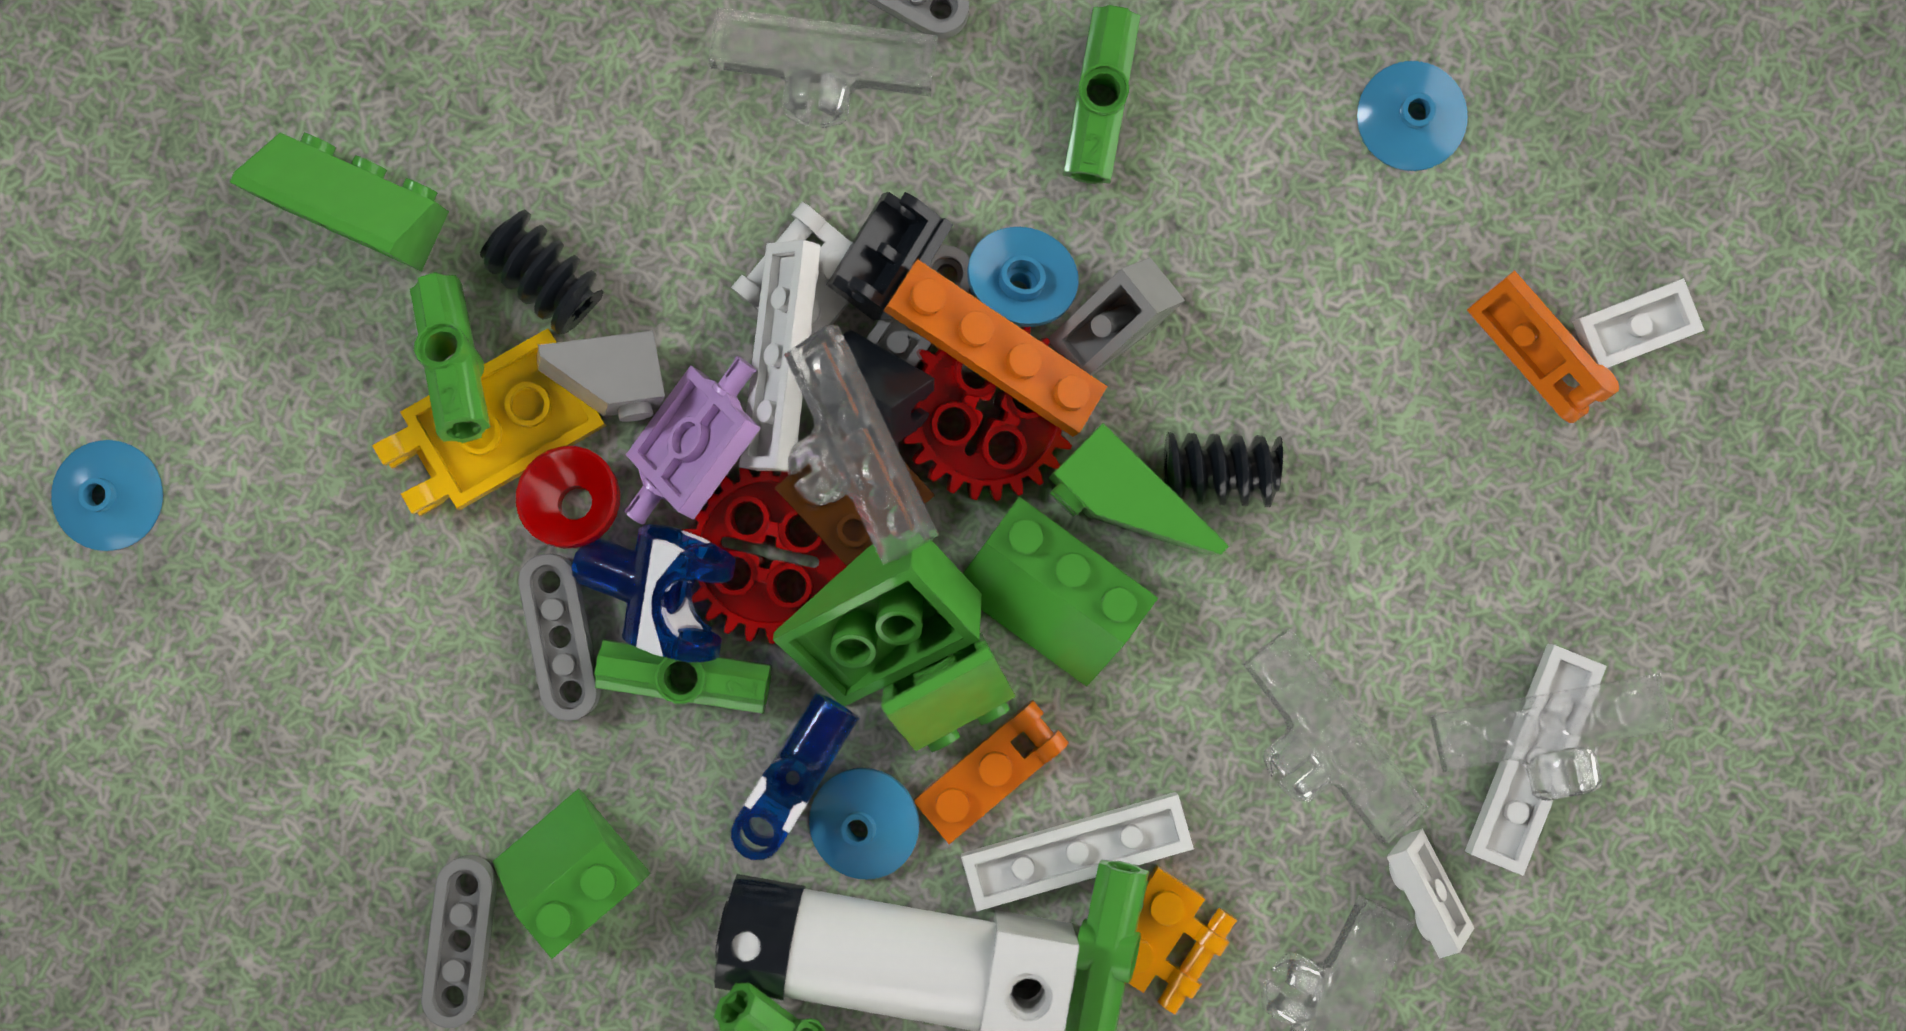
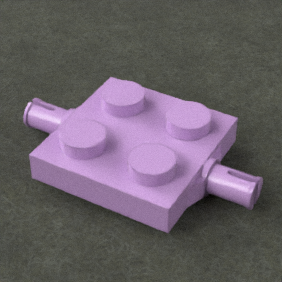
[624,356,761,525]

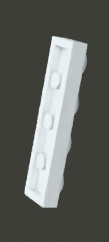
[739,240,821,472]
[1465,644,1607,876]
[961,792,1194,911]

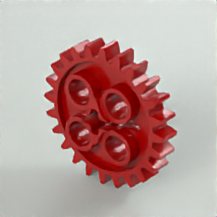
[902,327,1072,501]
[677,468,847,644]

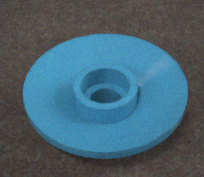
[1357,61,1468,171]
[967,227,1079,327]
[51,440,163,551]
[809,768,919,880]

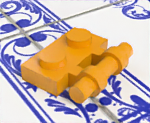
[1129,865,1237,1015]

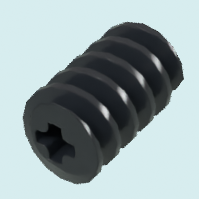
[480,209,603,335]
[1163,432,1283,507]

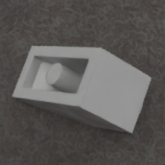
[1048,258,1185,376]
[537,330,665,422]

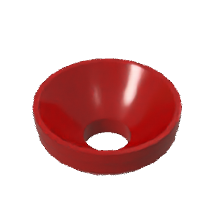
[515,446,620,549]

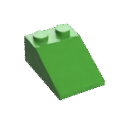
[1048,423,1229,555]
[773,522,982,707]
[881,633,1016,752]

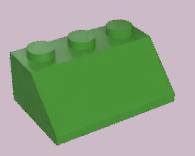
[229,132,449,272]
[963,497,1158,687]

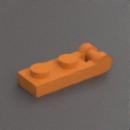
[1467,270,1619,423]
[913,700,1069,844]

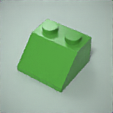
[492,788,651,959]

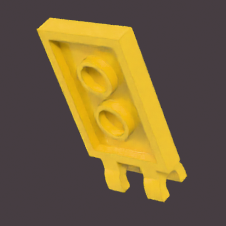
[372,328,606,516]

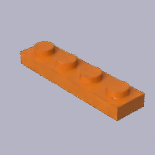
[884,259,1108,437]

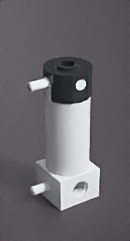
[714,874,1079,1031]

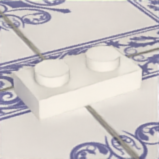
[1572,278,1705,368]
[1387,828,1474,959]

